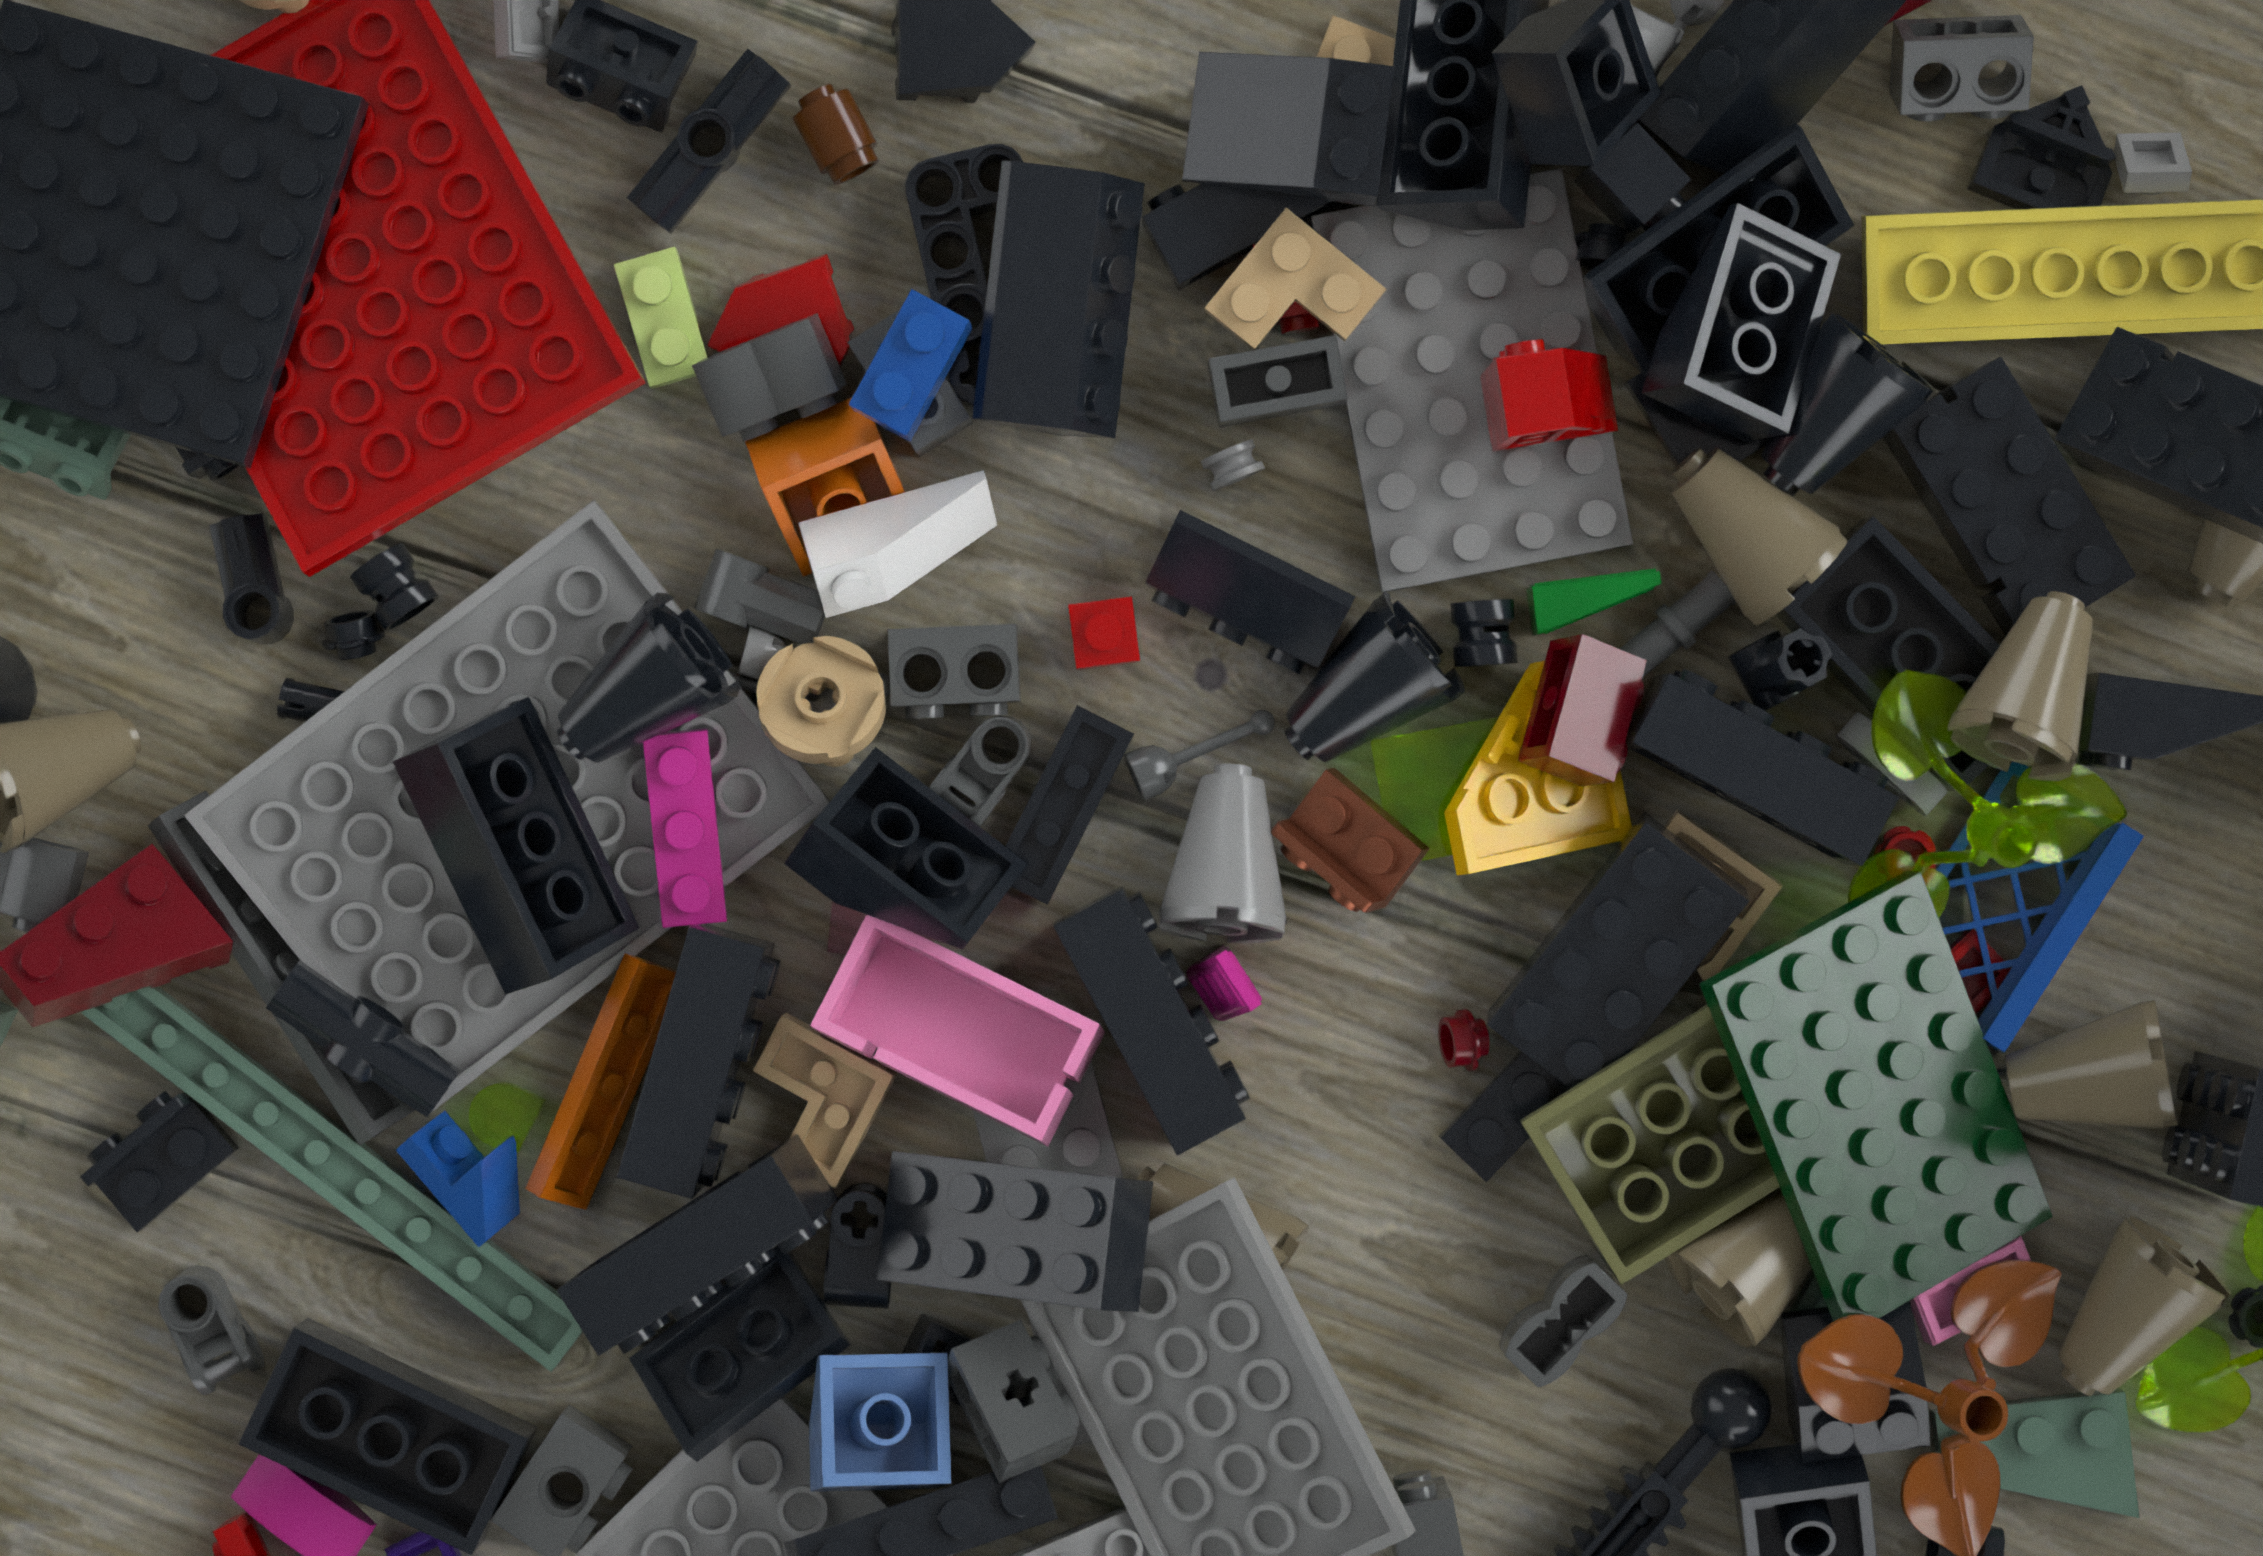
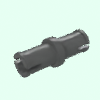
[1618,571,1736,680]

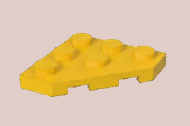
[1444,660,1632,875]

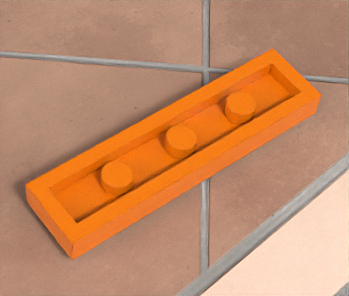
[525,953,676,1210]

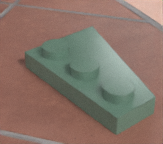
[1931,1388,2140,1518]

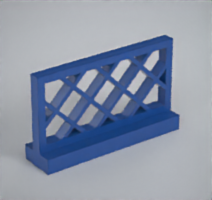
[1926,761,2144,1054]

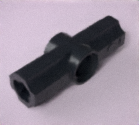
[626,48,792,234]
[266,960,460,1117]

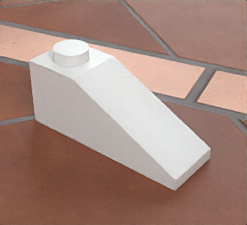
[798,470,997,618]

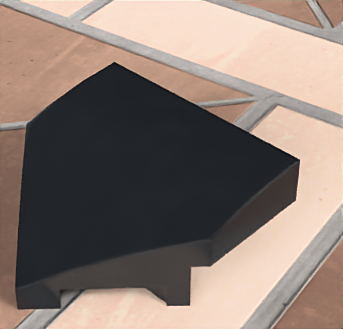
[891,0,1036,103]
[1967,85,2116,209]

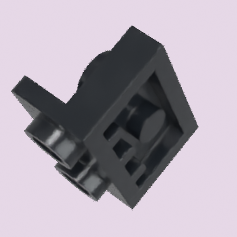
[546,0,698,132]
[80,1091,239,1232]

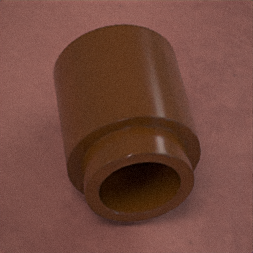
[793,84,879,185]

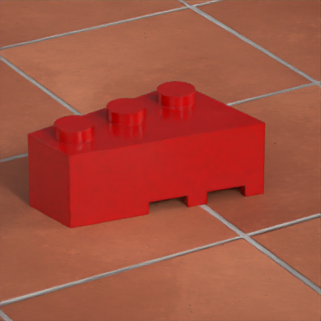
[1480,339,1618,452]

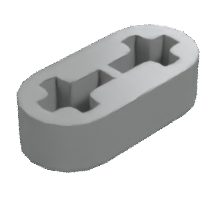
[1836,712,1948,816]

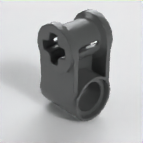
[929,715,1032,827]
[158,1265,265,1395]

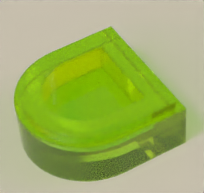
[469,1082,546,1157]

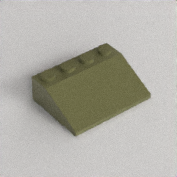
[1520,1005,1780,1285]

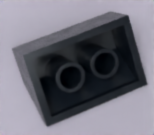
[1145,510,1356,675]

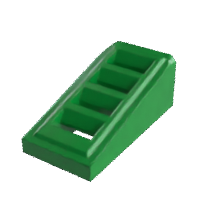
[1526,568,1661,636]

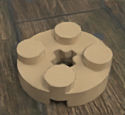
[756,636,886,767]

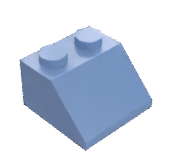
[809,1353,951,1492]

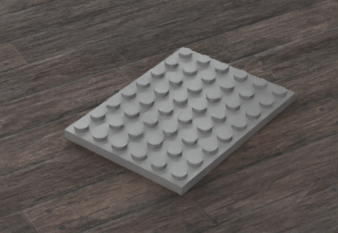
[184,499,830,1113]

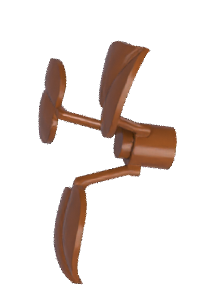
[1798,1259,2062,1556]

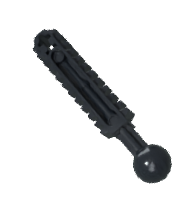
[1554,1368,1772,1556]

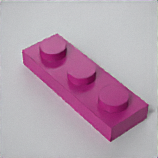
[643,728,727,928]

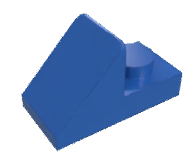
[396,1110,520,1247]

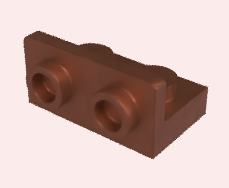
[1271,767,1430,913]

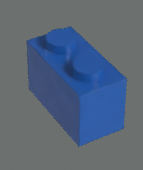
[849,289,972,441]

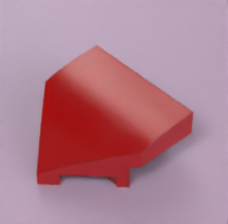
[707,254,855,368]

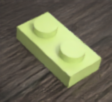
[614,247,709,389]

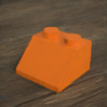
[745,397,906,577]

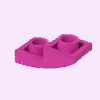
[231,1454,377,1556]

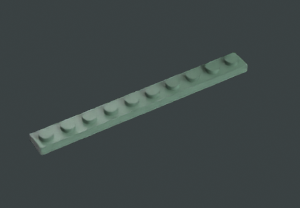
[80,986,583,1372]

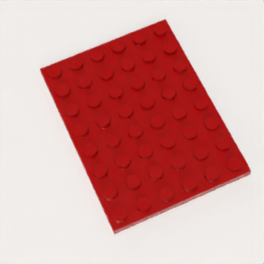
[211,0,646,577]

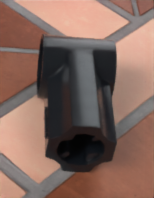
[209,513,294,644]
[1728,628,1832,711]

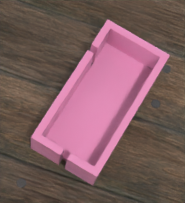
[810,915,1105,1147]

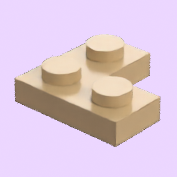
[1204,208,1387,350]
[753,1013,898,1188]

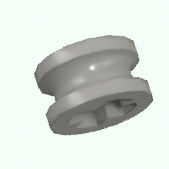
[1201,439,1265,491]

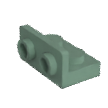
[0,397,131,500]

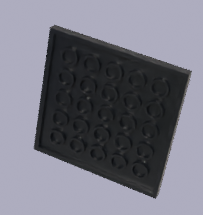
[0,0,369,469]

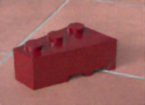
[0,843,233,1027]

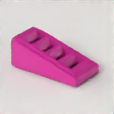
[1186,944,1263,1021]

